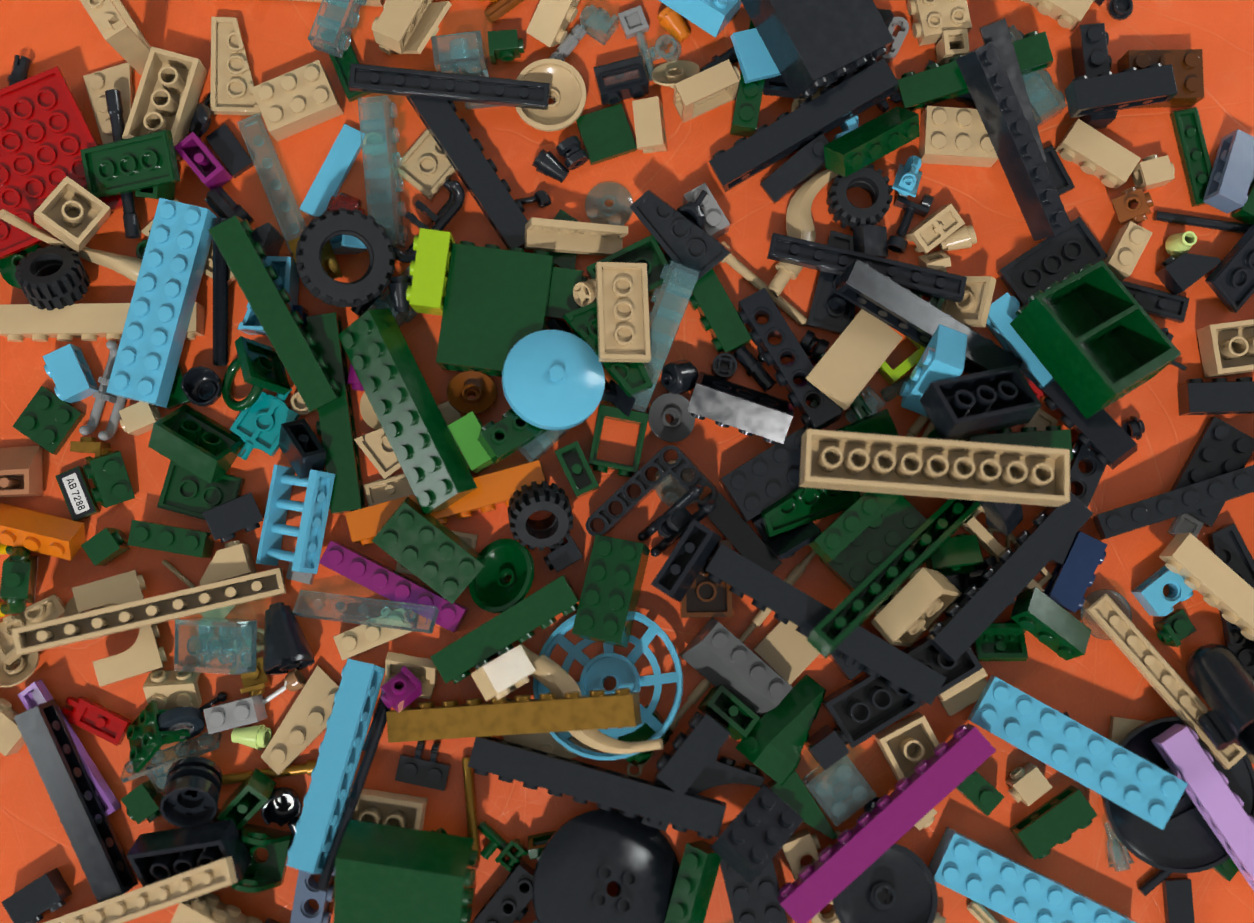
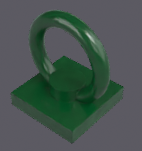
[222,336,291,411]

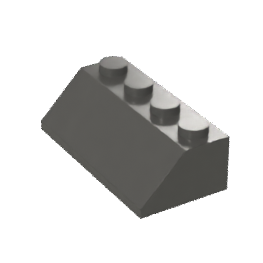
[679,617,793,717]

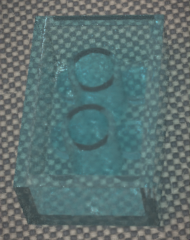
[174,617,257,675]

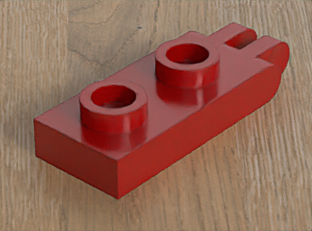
[61,696,132,746]

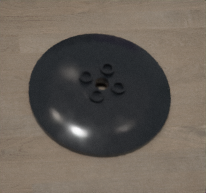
[1102,716,1254,873]
[532,809,680,923]

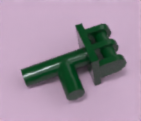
[478,821,528,872]

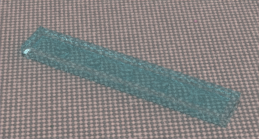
[237,113,307,256]
[292,590,439,634]

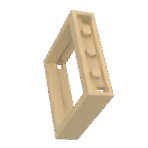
[80,0,151,75]

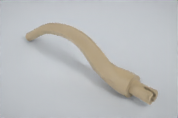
[767,165,868,297]
[0,209,143,282]
[520,644,663,754]

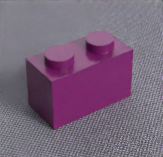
[174,132,233,190]

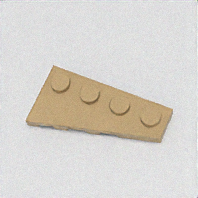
[354,401,463,479]
[261,665,339,775]

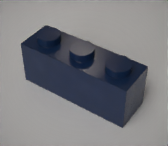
[1043,531,1107,613]

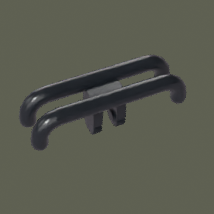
[393,179,465,263]
[638,484,717,557]

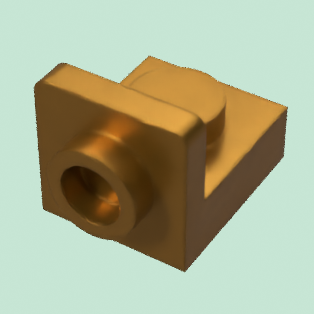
[238,657,272,697]

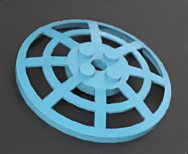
[533,612,683,761]

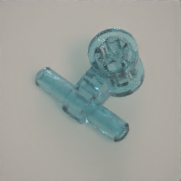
[635,32,682,81]

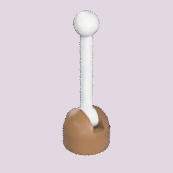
[263,669,306,705]

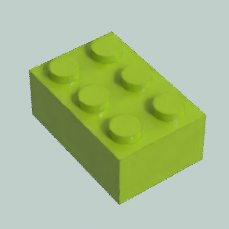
[406,228,455,316]

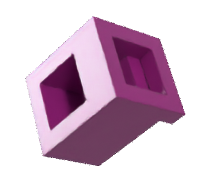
[381,666,422,713]

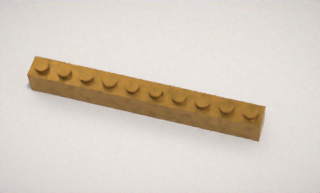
[386,688,641,743]

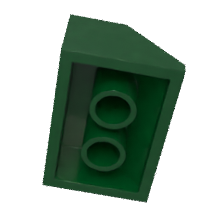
[148,404,245,484]

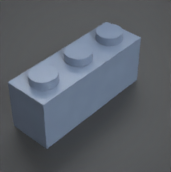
[1203,129,1254,214]

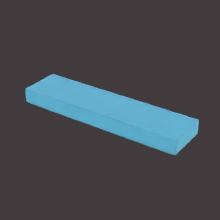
[299,124,367,218]

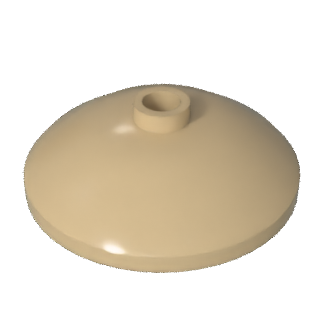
[515,58,586,132]

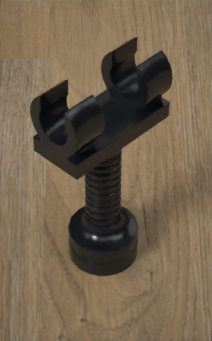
[887,193,934,253]

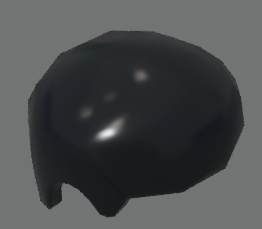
[181,366,223,407]
[261,787,302,826]

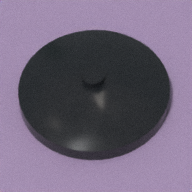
[832,843,938,923]

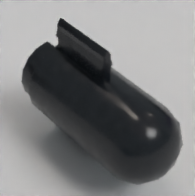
[1186,643,1254,756]

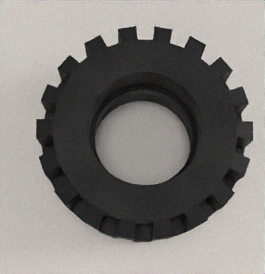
[827,164,893,231]
[15,245,90,310]
[508,481,574,551]

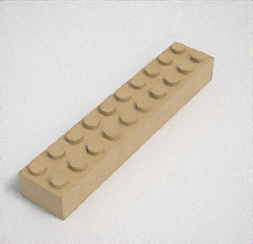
[799,429,1070,507]

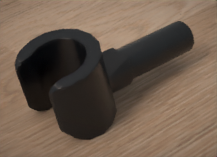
[518,190,551,208]

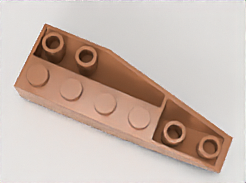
[0,446,43,498]

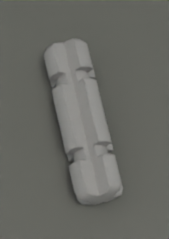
[550,24,586,61]

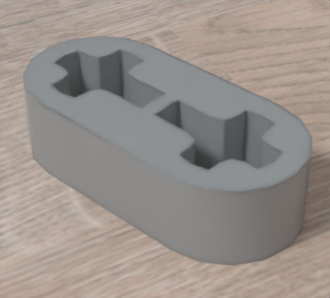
[877,16,909,63]

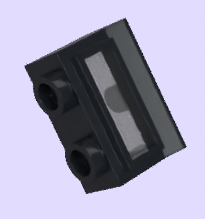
[594,55,649,105]

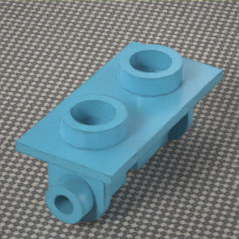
[892,155,922,197]

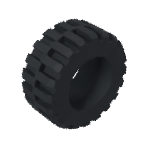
[295,208,396,308]

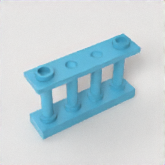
[256,464,335,574]

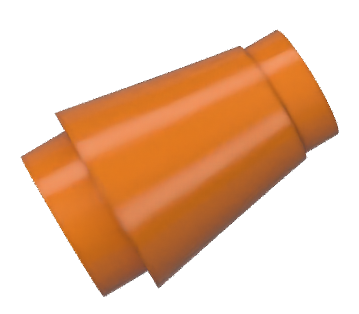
[657,7,691,43]

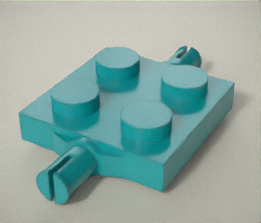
[229,388,300,460]

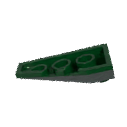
[735,675,826,786]

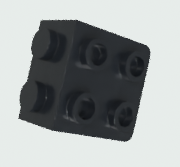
[751,513,822,560]

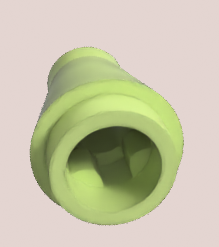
[1165,231,1197,257]
[231,724,272,750]

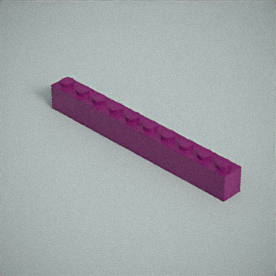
[777,723,996,923]

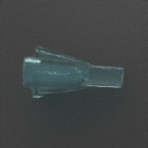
[1103,822,1134,872]

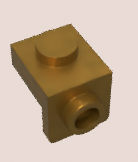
[70,437,113,457]

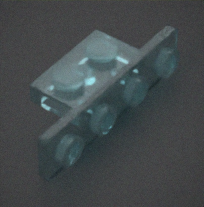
[120,732,222,793]

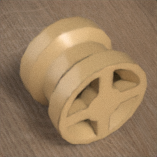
[573,279,597,307]

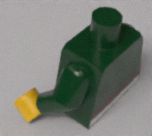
[0,544,39,617]

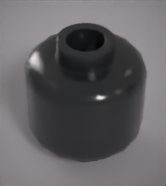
[661,360,698,394]

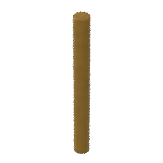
[462,756,480,860]

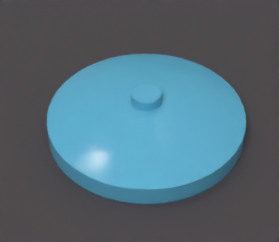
[502,330,605,430]

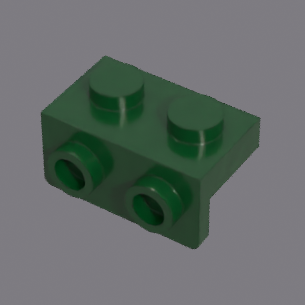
[83,450,135,508]
[973,621,1028,661]

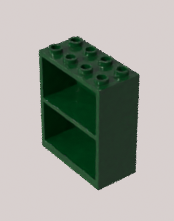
[436,241,555,377]
[1010,260,1181,419]
[334,819,478,923]

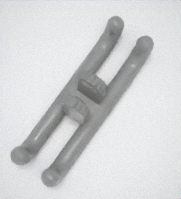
[79,340,127,441]

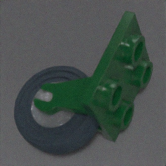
[126,700,204,773]

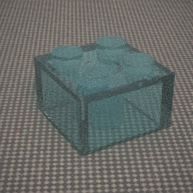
[431,31,489,77]
[802,755,877,827]

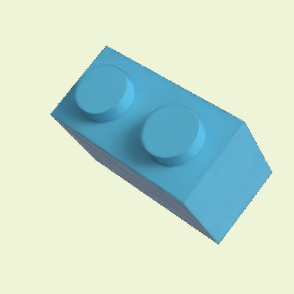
[42,344,99,404]

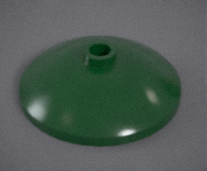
[469,539,534,613]

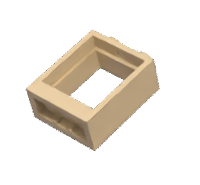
[673,59,741,123]

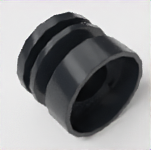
[160,756,223,828]

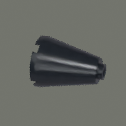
[263,602,315,675]

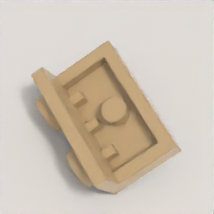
[382,652,437,699]
[143,668,202,709]

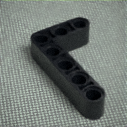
[586,445,718,536]

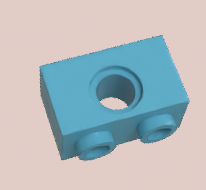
[1131,565,1194,617]

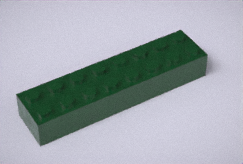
[338,308,477,515]

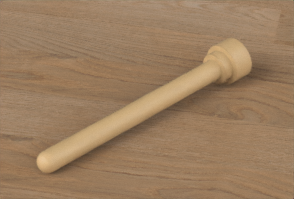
[721,241,807,326]

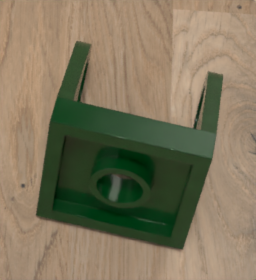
[231,823,293,893]

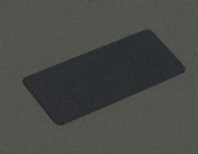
[609,380,635,417]

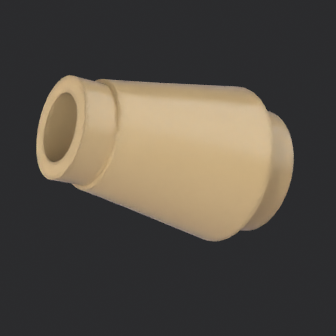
[939,224,977,252]

